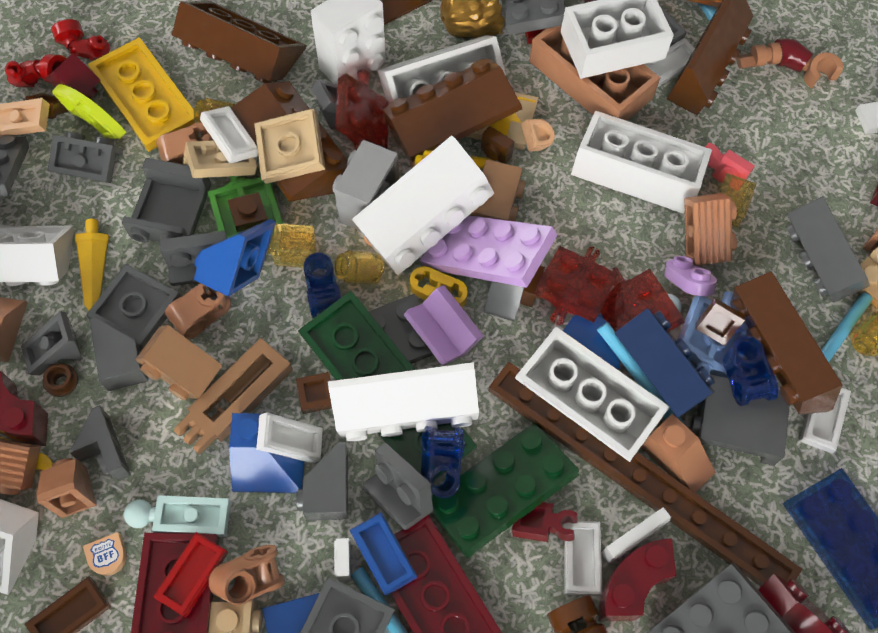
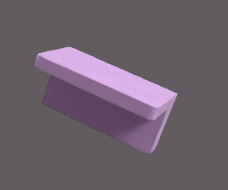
[404,285,484,365]

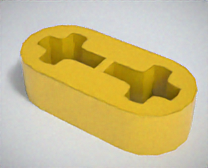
[410,266,468,308]

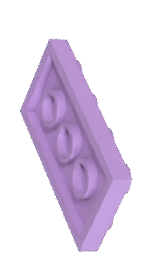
[420,216,557,288]

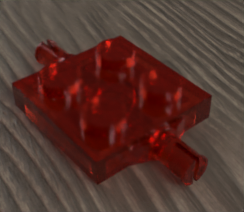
[335,69,389,150]
[533,246,618,325]
[593,267,685,332]

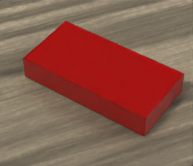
[153,532,229,618]

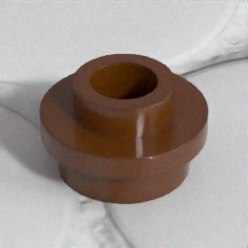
[43,364,78,397]

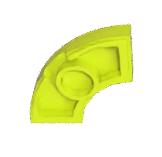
[52,84,126,139]

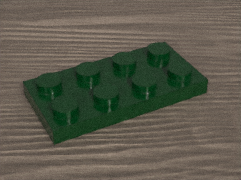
[431,422,579,558]

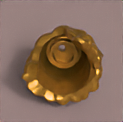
[440,0,505,38]

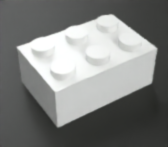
[311,0,386,87]
[561,0,674,79]

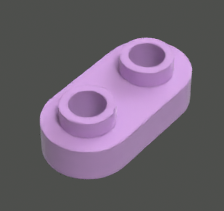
[664,256,717,297]

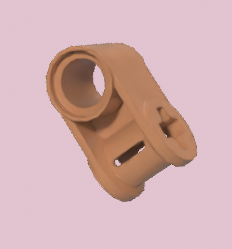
[156,123,214,165]
[165,283,231,340]
[209,545,285,605]

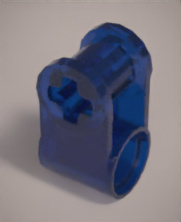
[303,253,341,319]
[722,335,779,406]
[420,426,465,498]

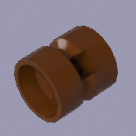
[547,595,608,633]

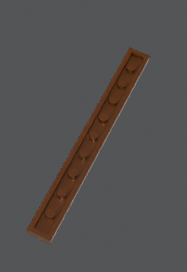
[488,362,802,587]

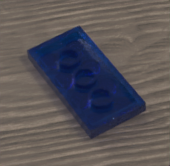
[782,468,878,630]

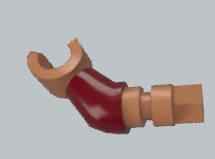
[736,39,843,89]

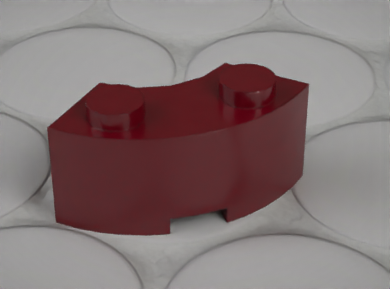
[0,371,48,446]
[599,538,677,621]
[758,574,850,633]

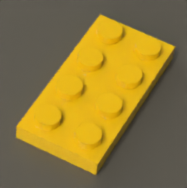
[88,37,201,152]

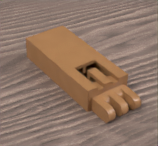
[174,338,293,454]

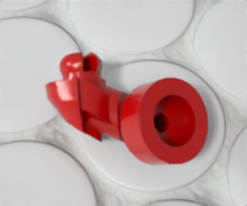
[51,19,110,61]
[5,54,66,88]

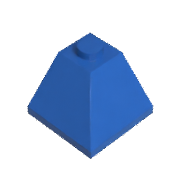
[194,219,276,296]
[229,413,305,493]

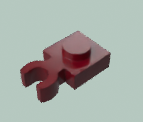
[511,502,578,542]

